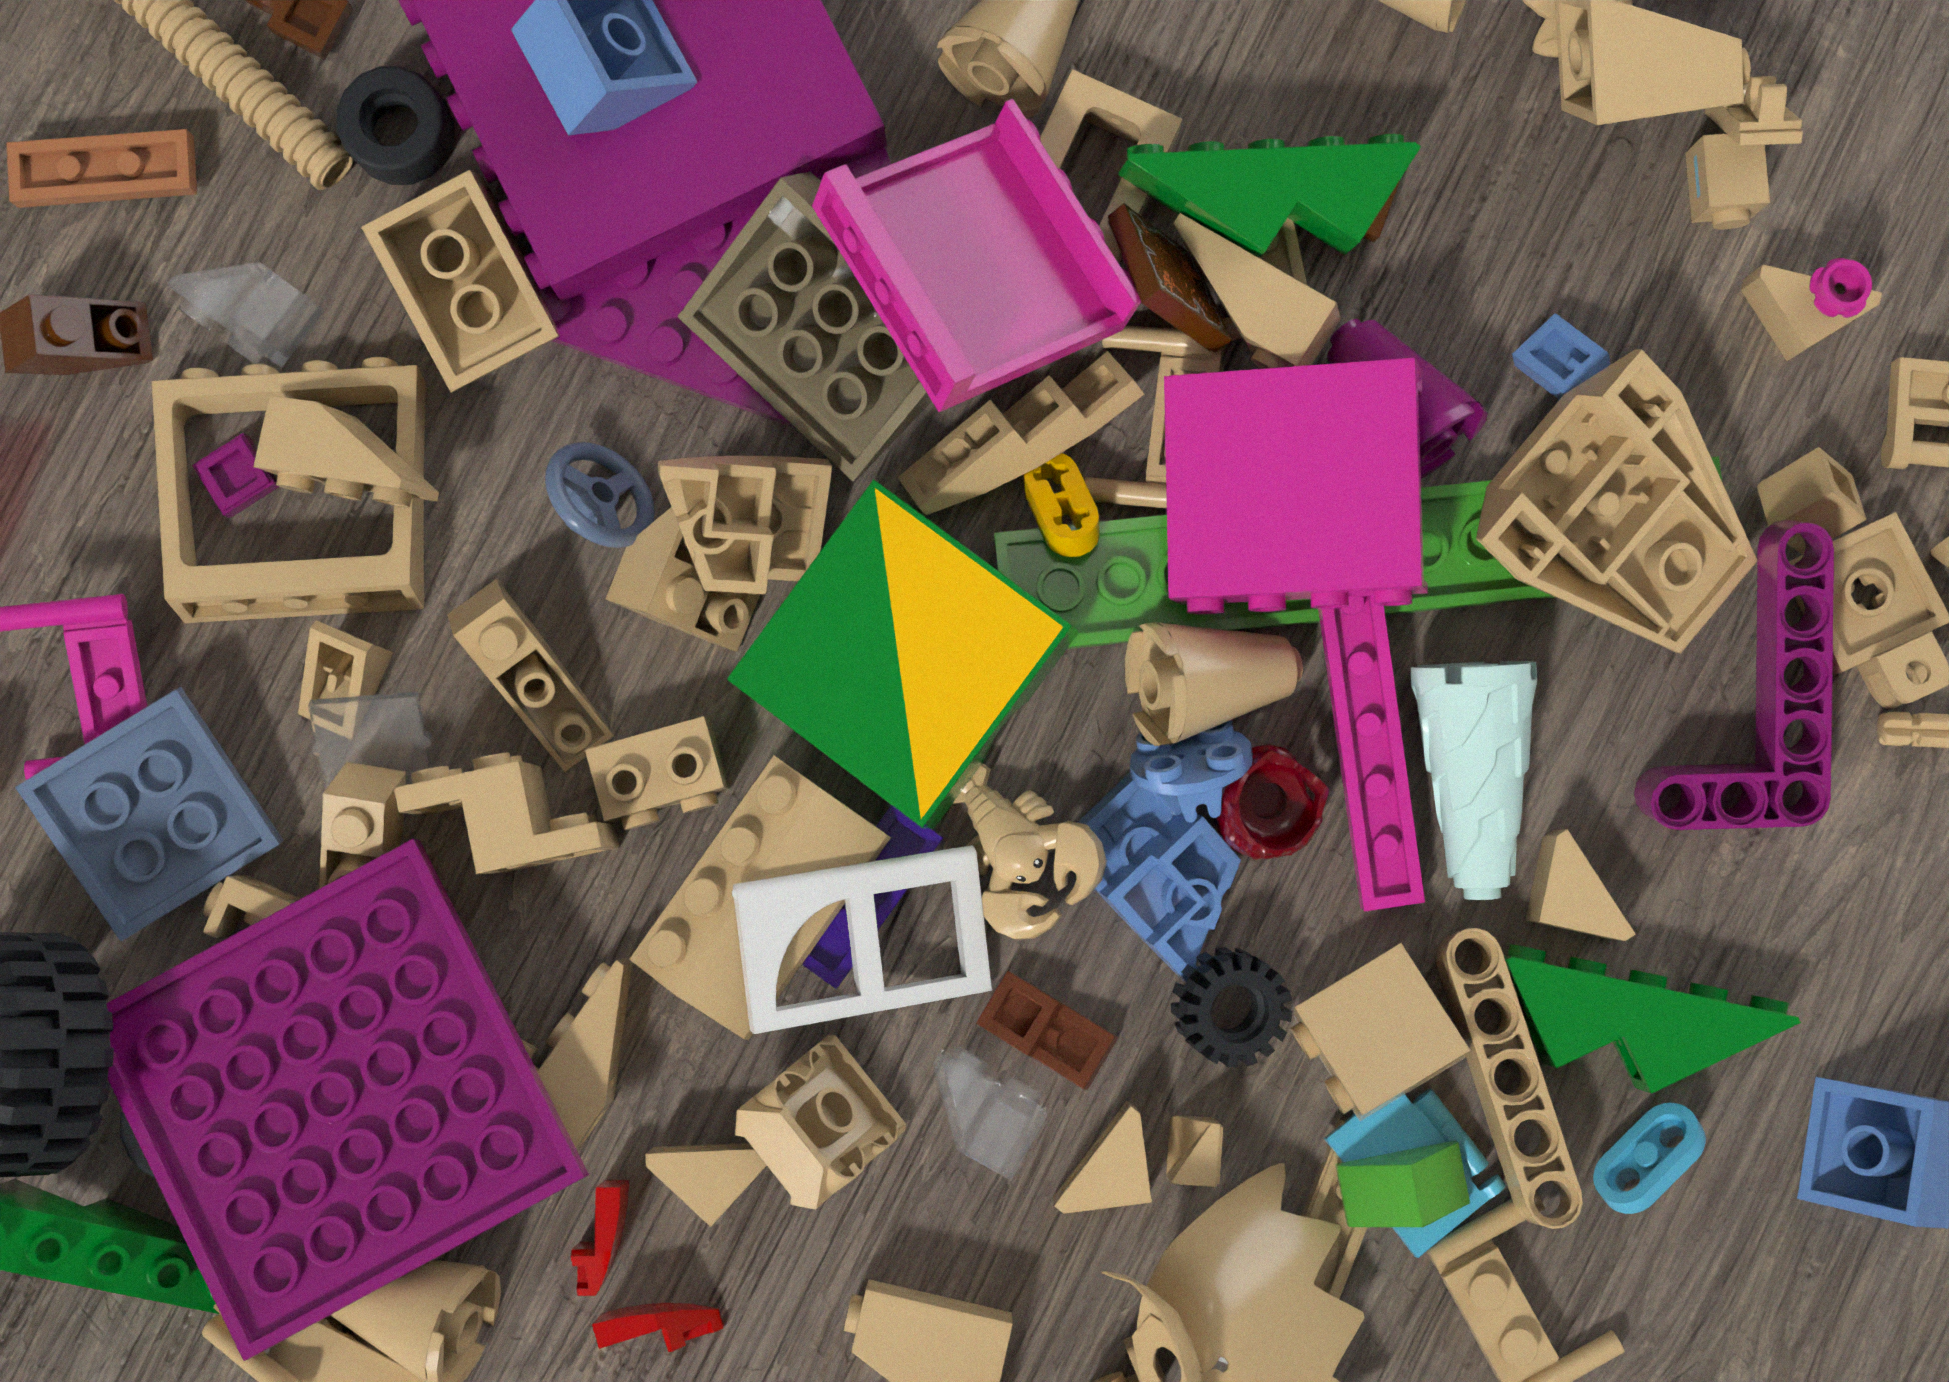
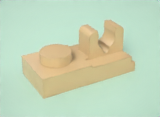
[1705,76,1803,146]

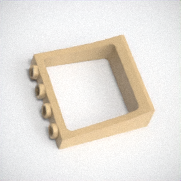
[152,357,426,623]

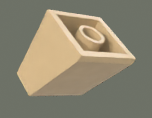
[1555,0,1751,125]

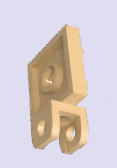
[1789,512,1949,709]

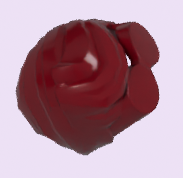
[1216,744,1330,860]

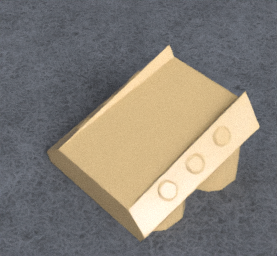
[735,1035,906,1210]

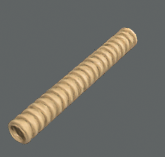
[114,0,354,190]

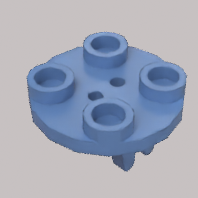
[1130,720,1253,822]

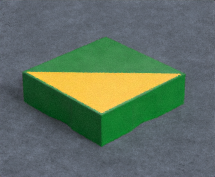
[727,479,1079,829]

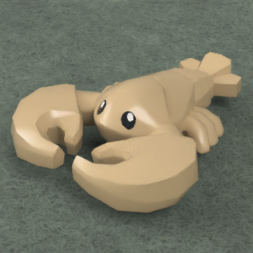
[953,763,1107,940]

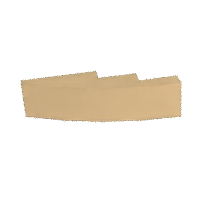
[898,351,1145,515]

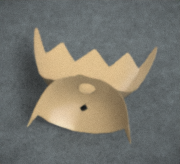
[1102,1163,1364,1382]

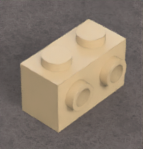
[585,716,730,830]

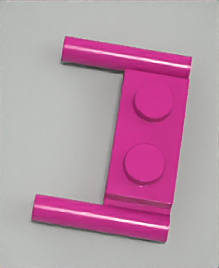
[0,594,148,780]

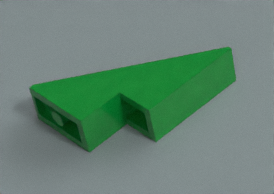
[1118,134,1421,258]
[1504,944,1801,1094]
[0,1179,219,1314]

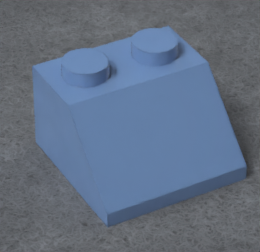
[511,0,697,136]
[1797,1077,1949,1229]

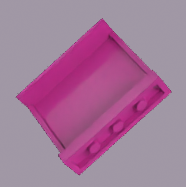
[812,99,1141,412]
[1164,358,1428,615]

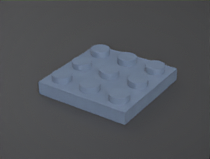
[15,687,283,941]

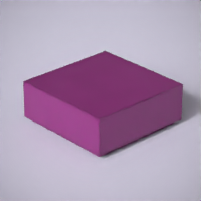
[192,433,279,518]

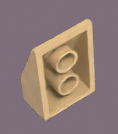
[361,170,560,392]

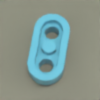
[1593,1103,1706,1214]

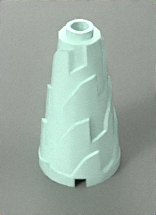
[1411,661,1537,900]

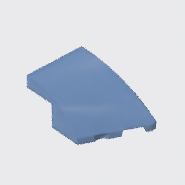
[1077,772,1241,983]

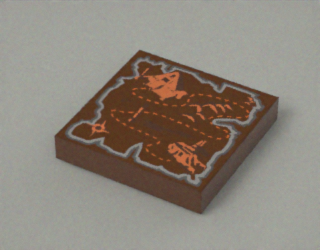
[1108,203,1232,353]

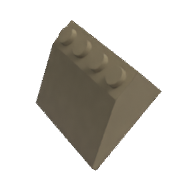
[677,171,932,482]

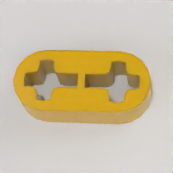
[1024,453,1100,557]

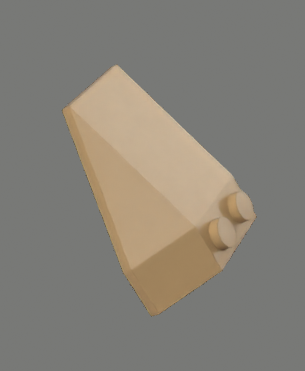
[1476,349,1757,654]

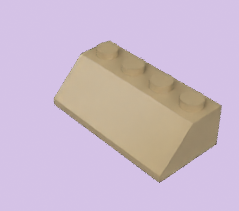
[629,755,891,1040]

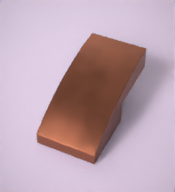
[976,971,1119,1090]

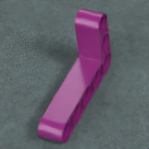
[1634,520,1834,830]

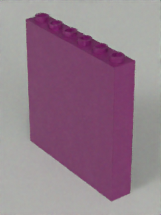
[398,0,887,302]

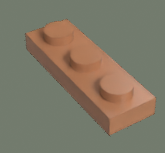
[6,129,197,208]

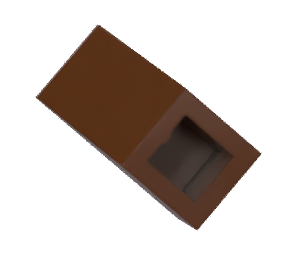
[0,294,153,375]

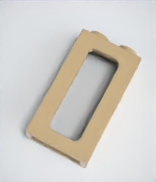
[1040,69,1182,263]

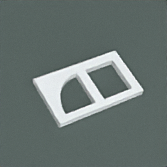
[732,845,992,1034]

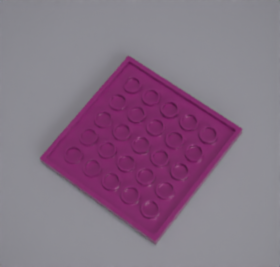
[107,839,589,1361]

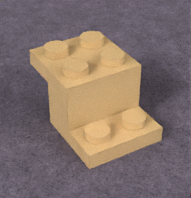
[394,753,619,874]

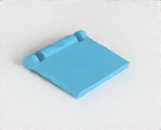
[1323,1088,1506,1258]

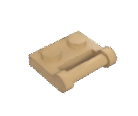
[1881,357,1949,469]

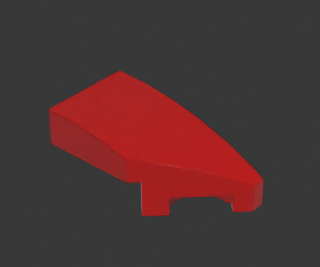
[571,1180,629,1296]
[592,1303,724,1352]

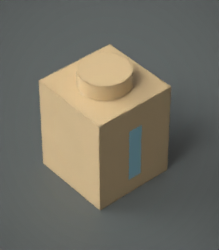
[1685,134,1770,230]

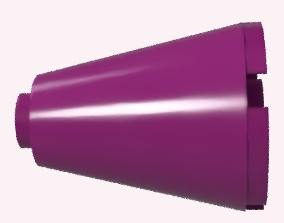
[1327,318,1488,479]

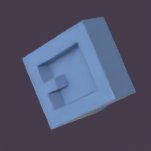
[1512,313,1611,400]

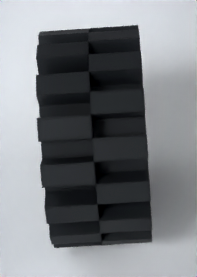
[1171,947,1293,1068]

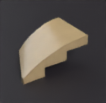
[658,456,832,594]

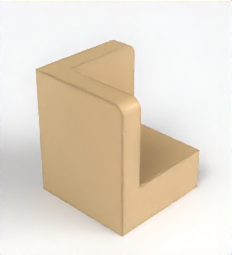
[1757,447,1867,554]

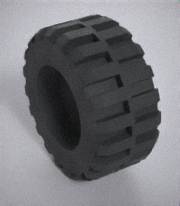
[0,932,114,1178]

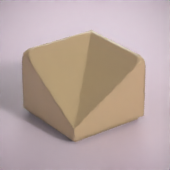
[1166,1115,1223,1187]

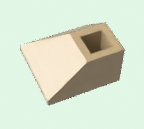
[605,507,760,652]

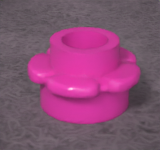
[1809,258,1872,318]

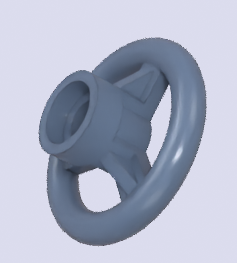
[545,442,655,548]

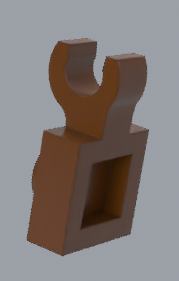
[245,0,353,60]

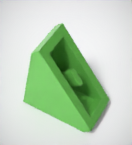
[1335,1140,1470,1227]

